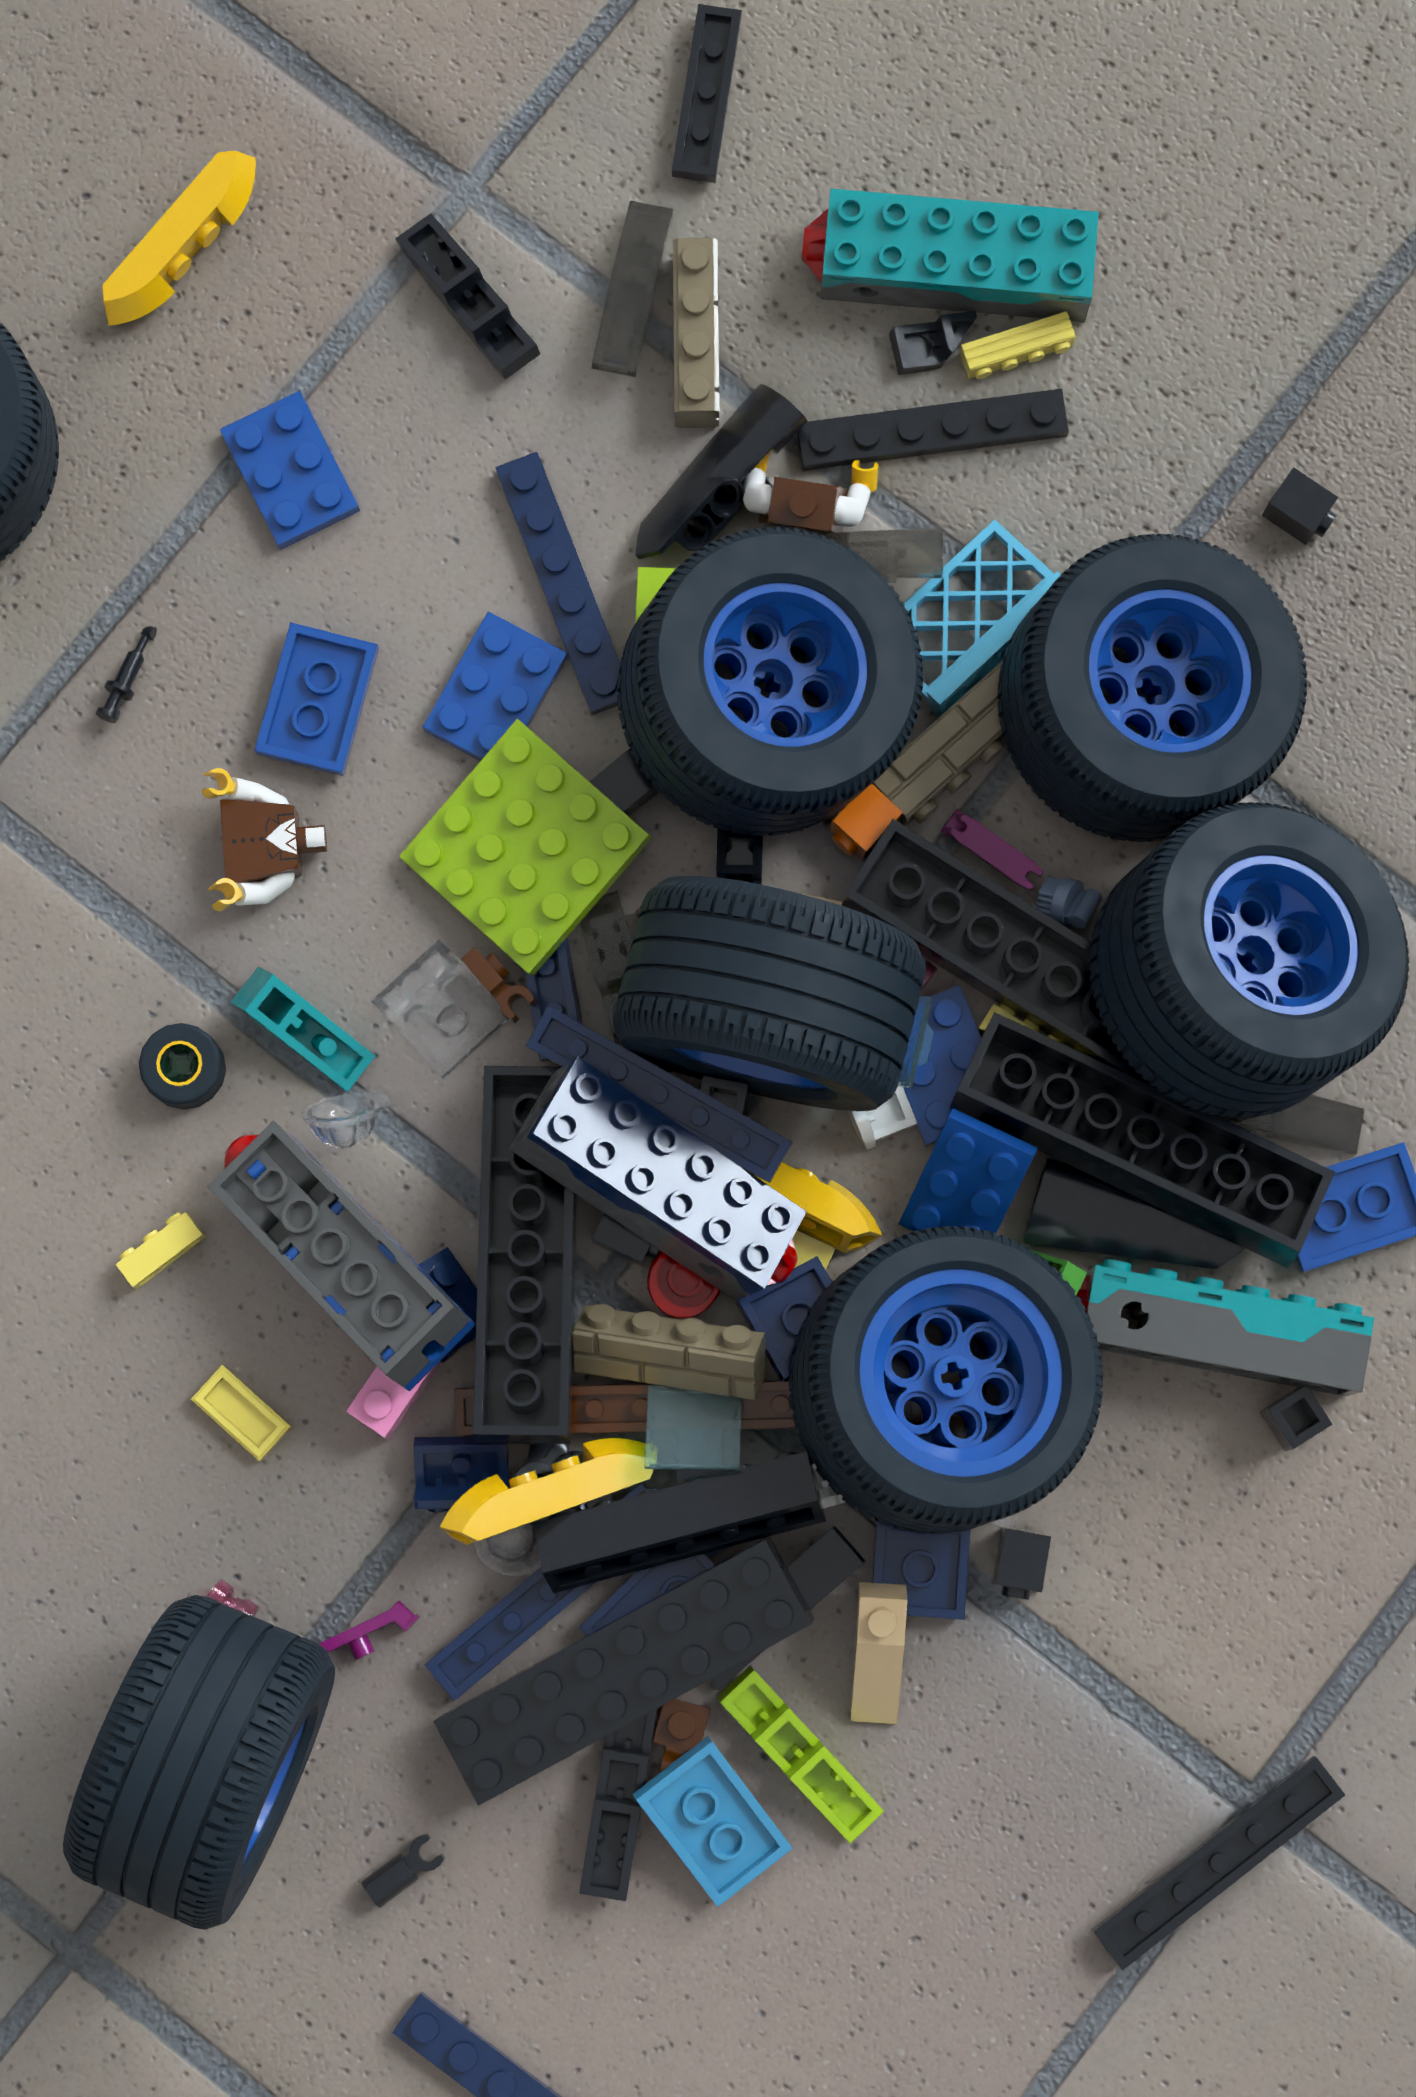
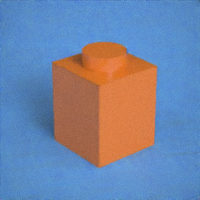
[829,784,903,860]

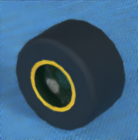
[139,1023,226,1110]

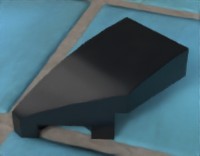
[889,311,977,375]

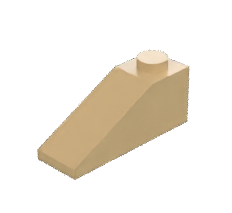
[850,1582,907,1724]

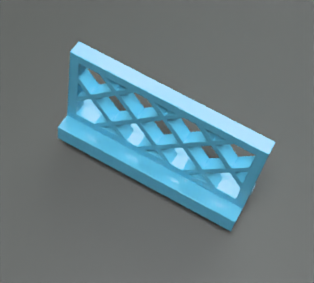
[904,519,1061,717]

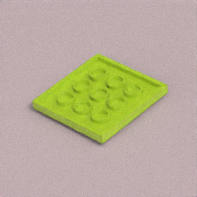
[399,719,653,976]

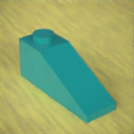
[230,966,375,1092]

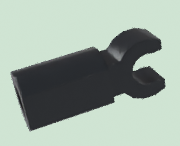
[361,1833,445,1908]

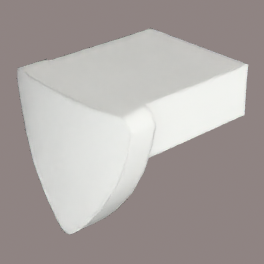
[848,1081,918,1150]

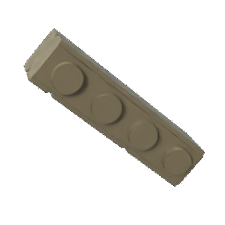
[673,238,719,428]
[872,661,1005,826]
[572,1304,767,1400]

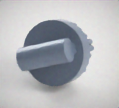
[1036,876,1102,929]

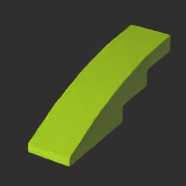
[716,1666,884,1844]

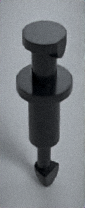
[96,626,157,723]

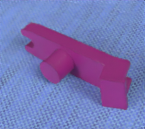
[941,809,1043,891]
[319,1601,420,1660]

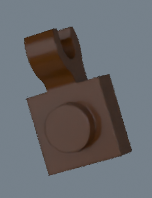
[461,947,537,1023]
[653,1699,710,1773]

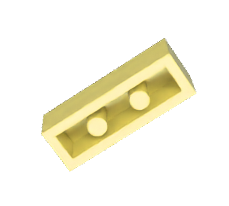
[115,1212,206,1289]

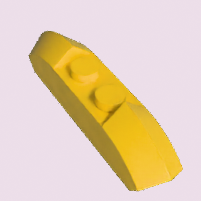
[102,151,256,326]
[743,1162,883,1253]
[440,1438,658,1545]

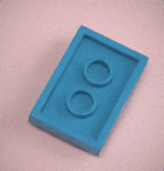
[633,1736,793,1907]

